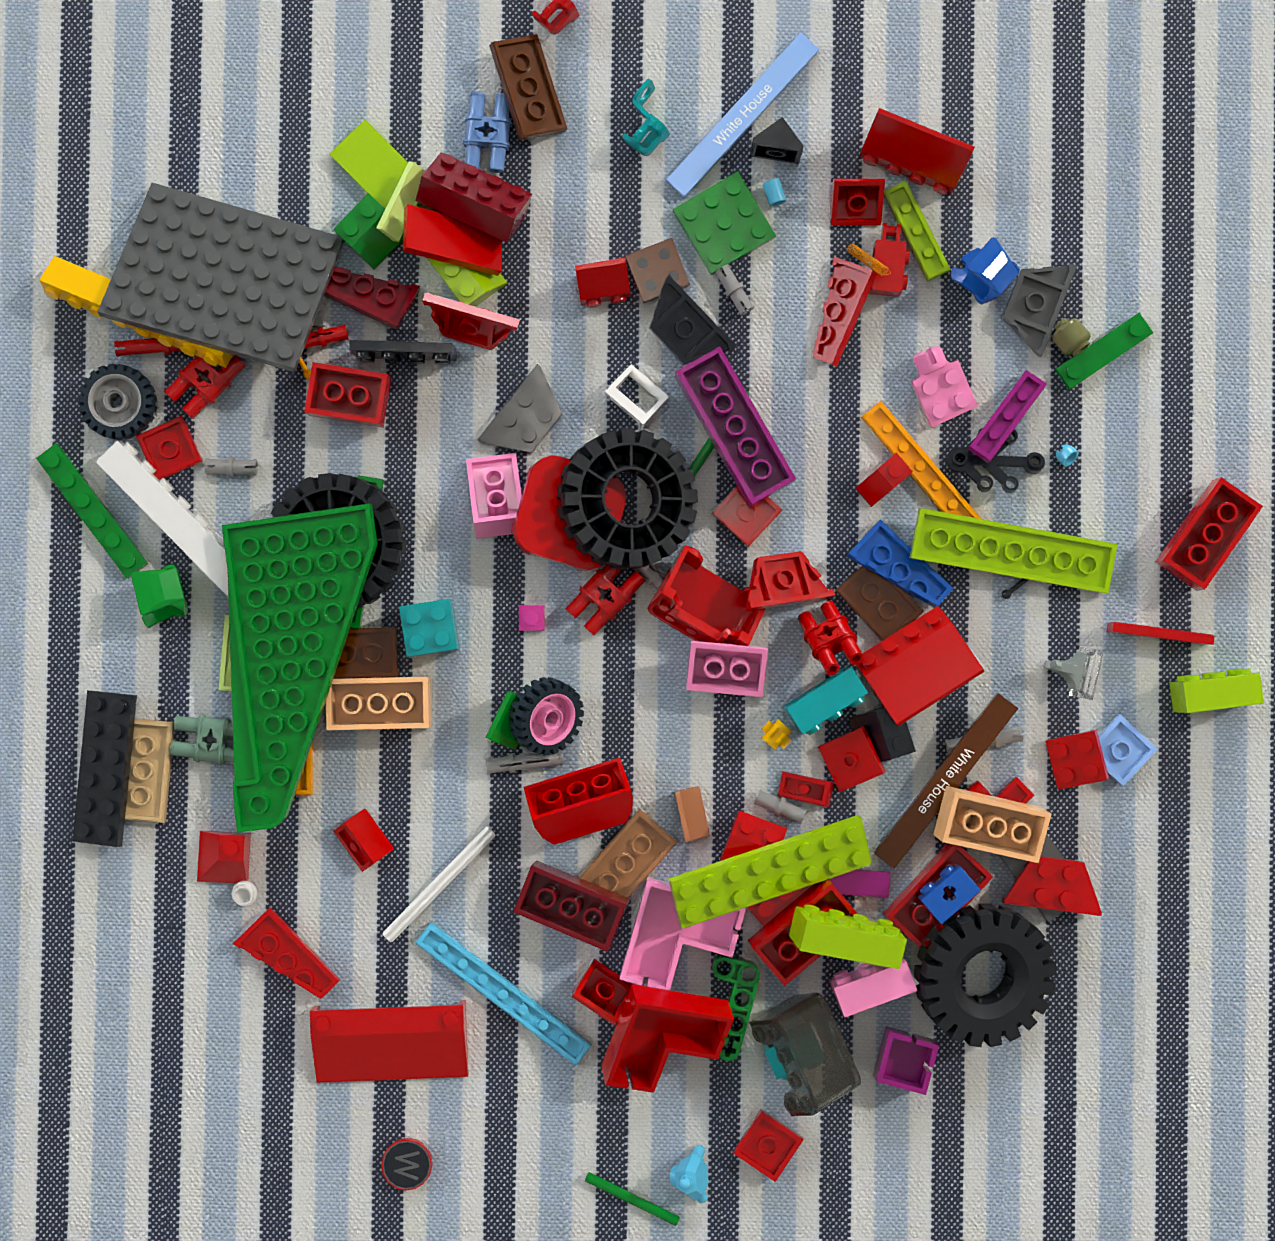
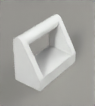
[605,364,669,428]

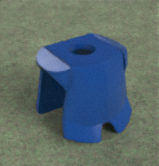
[951,237,1020,305]

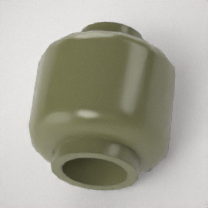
[1052,318,1091,356]

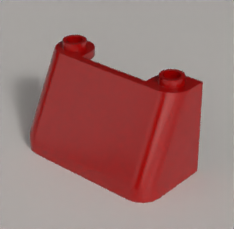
[647,545,766,646]

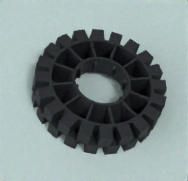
[557,428,698,570]
[270,473,407,609]
[914,904,1057,1047]

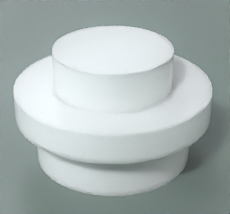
[232,881,258,906]

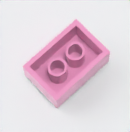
[829,958,917,1017]

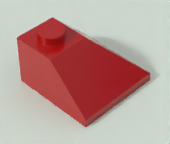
[197,831,251,884]

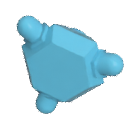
[670,1145,709,1203]

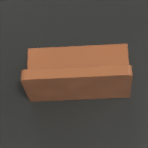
[675,786,710,843]

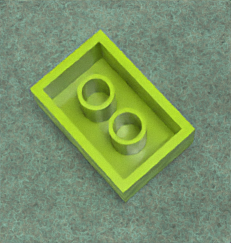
[1169,668,1264,713]

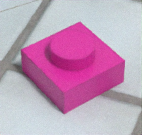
[519,605,545,631]

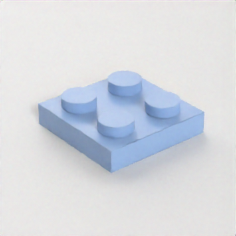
[1098,714,1158,786]

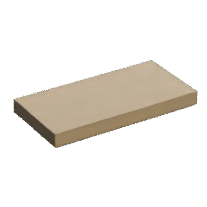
[125,718,174,823]

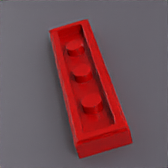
[1106,622,1215,645]

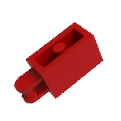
[869,223,910,297]

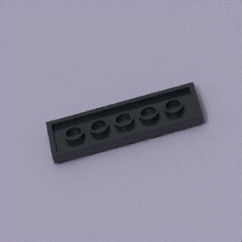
[72,690,137,847]

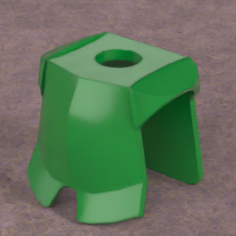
[131,564,188,628]

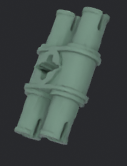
[170,715,234,765]

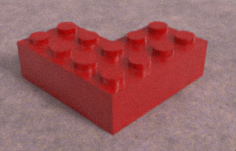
[601,984,734,1093]

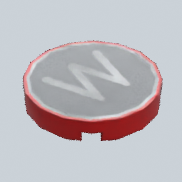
[381,1138,433,1191]

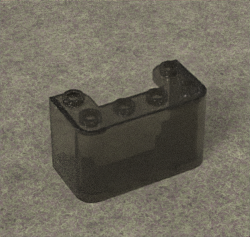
[749,992,861,1116]

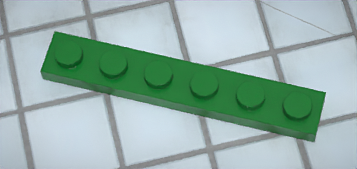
[36,443,149,579]

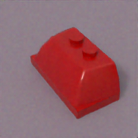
[523,757,633,844]

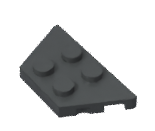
[1002,264,1077,357]

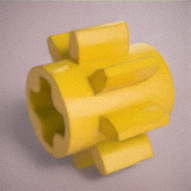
[761,719,792,750]

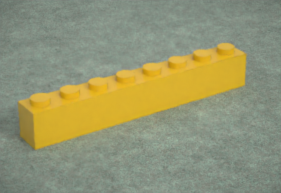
[39,256,233,368]

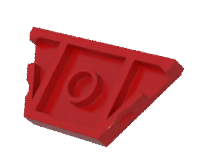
[422,292,520,351]
[746,551,835,611]
[1002,856,1102,916]

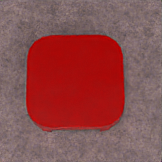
[511,455,626,571]

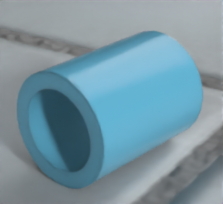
[763,178,786,207]

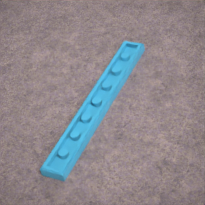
[415,922,592,1066]

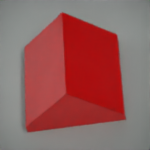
[830,179,885,225]
[572,959,632,1025]

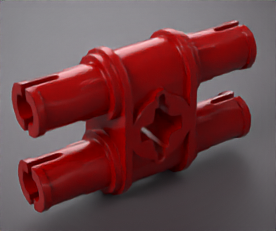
[164,355,246,419]
[565,564,646,635]
[798,601,864,676]

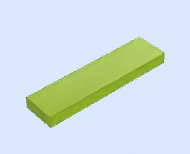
[884,180,951,282]

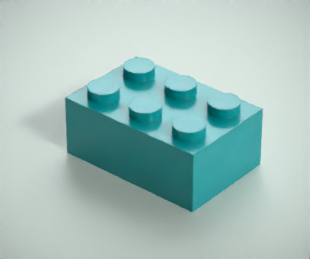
[783,666,868,735]

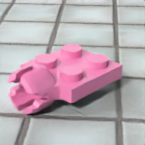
[911,346,978,427]

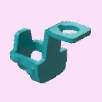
[622,78,670,156]

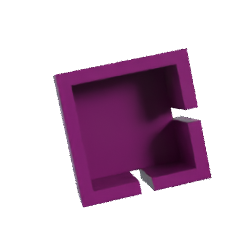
[873,1026,939,1095]

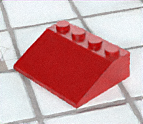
[859,108,975,195]
[855,606,985,727]

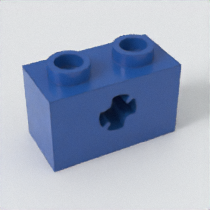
[918,864,981,924]

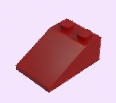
[719,810,787,904]

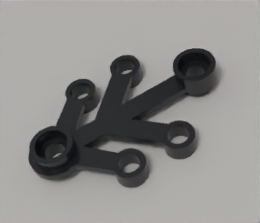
[946,428,1045,493]

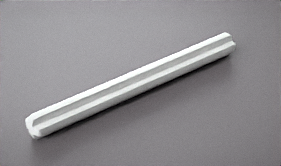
[383,827,495,942]

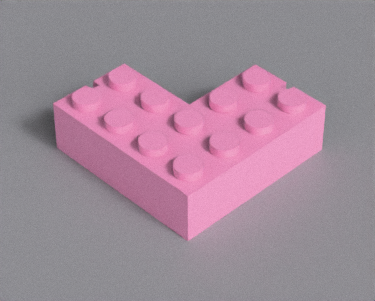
[620,877,746,990]

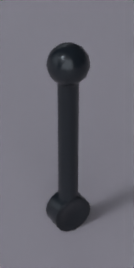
[1002,579,1028,599]

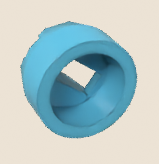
[1056,444,1079,467]

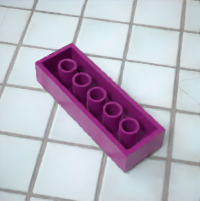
[674,346,796,508]

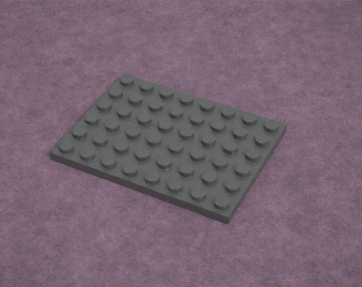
[98,182,344,372]

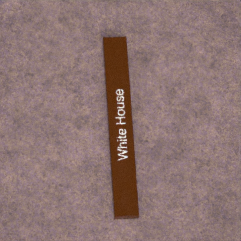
[874,692,1019,869]

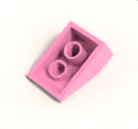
[466,453,522,539]

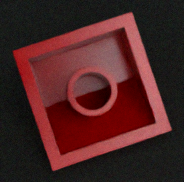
[575,258,630,308]

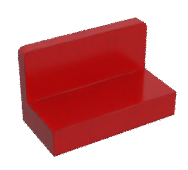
[333,809,394,872]

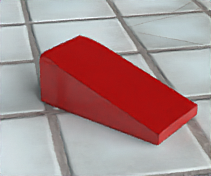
[777,771,834,807]

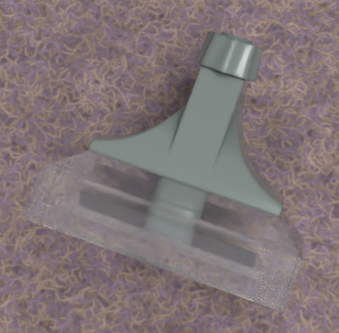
[1044,647,1104,701]

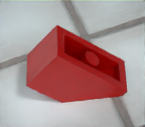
[855,452,913,507]

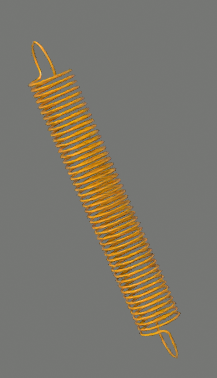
[845,244,891,276]

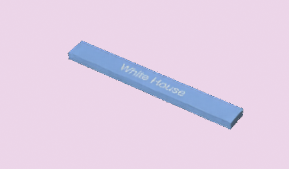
[666,33,819,198]

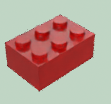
[304,362,392,428]

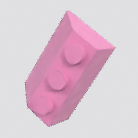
[686,641,768,697]

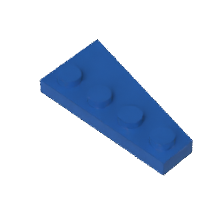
[846,519,954,608]

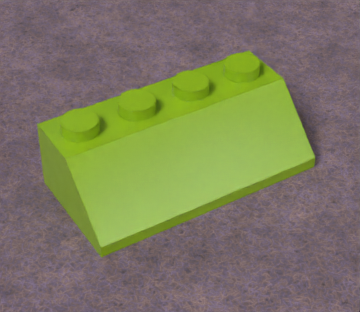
[427,209,507,307]

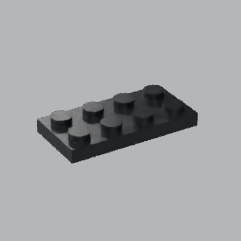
[349,340,457,365]

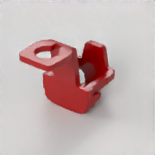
[531,0,580,35]

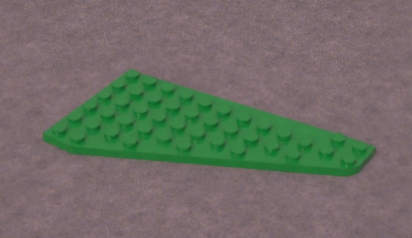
[222,504,377,833]

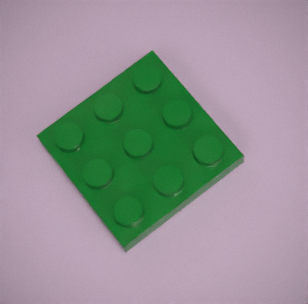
[673,171,776,275]

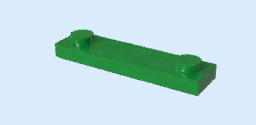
[1055,312,1153,390]

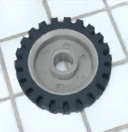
[78,364,157,440]

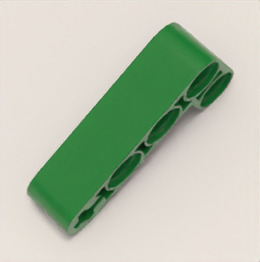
[712,954,760,1061]

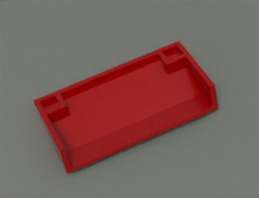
[310,1000,469,1083]

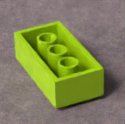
[789,905,907,969]

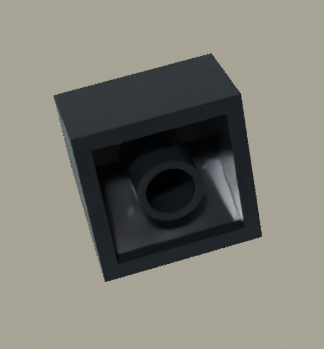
[849,707,916,762]

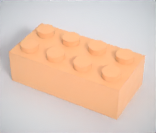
[326,677,432,730]
[933,786,1052,863]

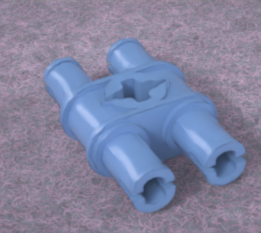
[463,92,512,173]

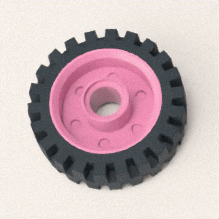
[509,677,584,755]

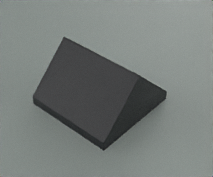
[750,117,804,164]

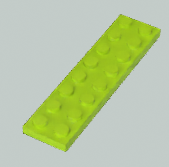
[909,508,1118,594]
[668,815,872,929]

